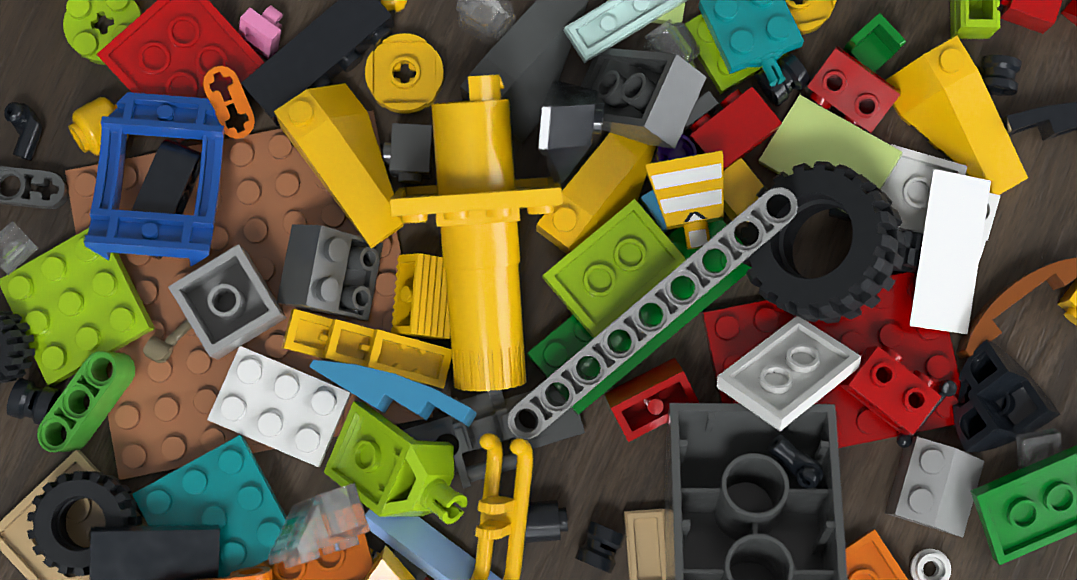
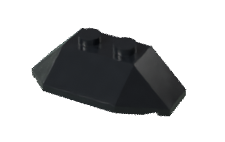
[539,81,605,183]

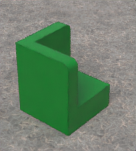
[843,13,906,72]

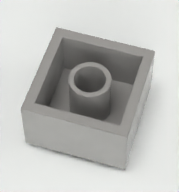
[168,244,287,360]

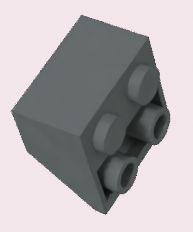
[277,224,383,321]

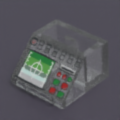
[268,483,370,569]

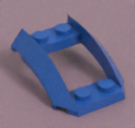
[84,92,224,267]

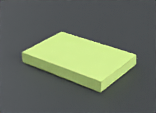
[758,95,903,213]

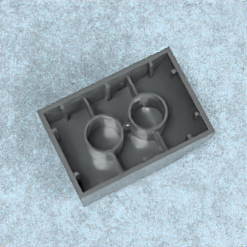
[664,403,848,580]

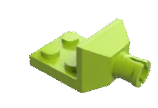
[323,401,467,524]

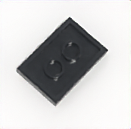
[90,525,220,580]

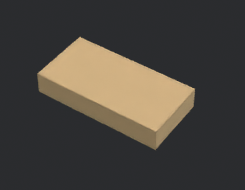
[624,509,666,580]

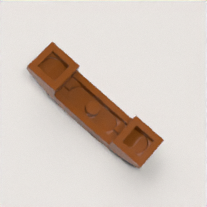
[956,257,1077,359]

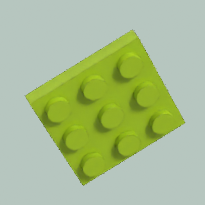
[0,228,155,386]

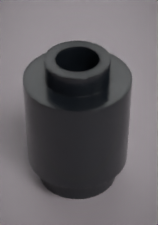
[524,500,568,543]

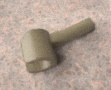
[143,319,192,363]

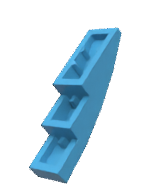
[309,360,477,427]

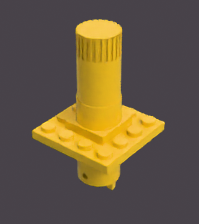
[390,74,562,391]

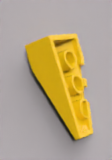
[886,36,1028,195]
[536,132,656,254]

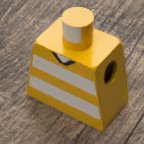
[646,151,724,249]

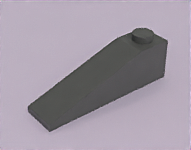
[460,0,589,144]

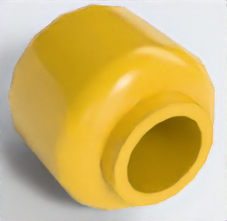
[68,97,129,156]

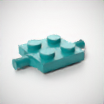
[698,0,804,87]

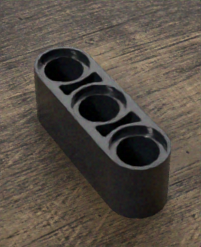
[131,139,202,260]

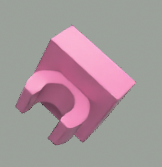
[238,5,283,60]

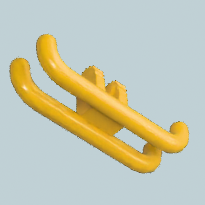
[469,433,533,580]

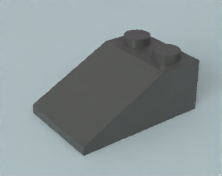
[580,48,707,149]

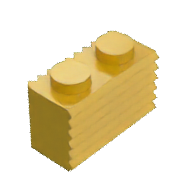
[390,253,450,340]

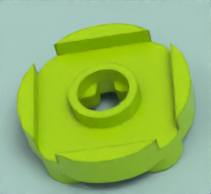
[63,0,142,65]

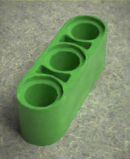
[37,351,135,452]

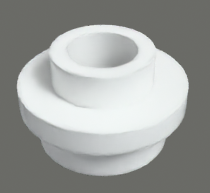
[910,549,951,580]

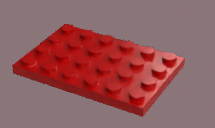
[702,272,961,448]

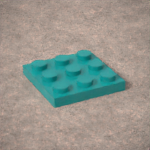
[132,435,300,578]

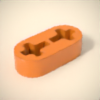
[202,66,255,139]

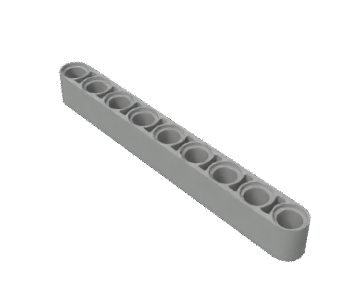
[507,187,798,439]

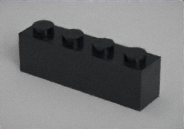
[241,0,395,126]

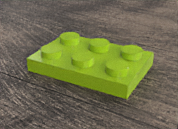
[542,199,686,338]

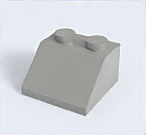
[885,436,984,538]

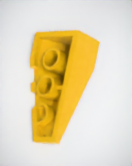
[274,83,404,249]

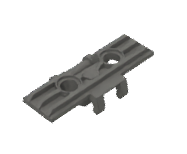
[403,385,585,489]

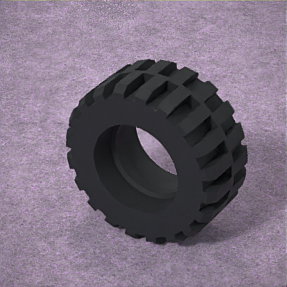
[740,161,905,323]

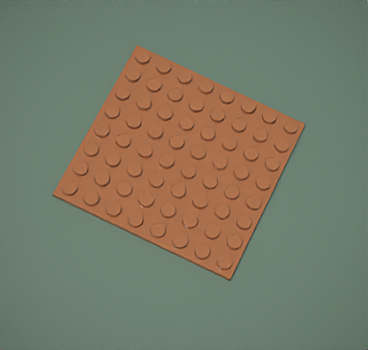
[65,110,433,480]

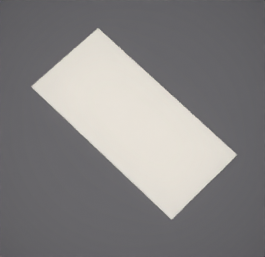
[909,169,991,334]

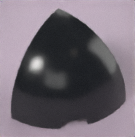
[953,339,1061,452]

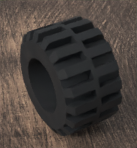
[27,471,142,576]

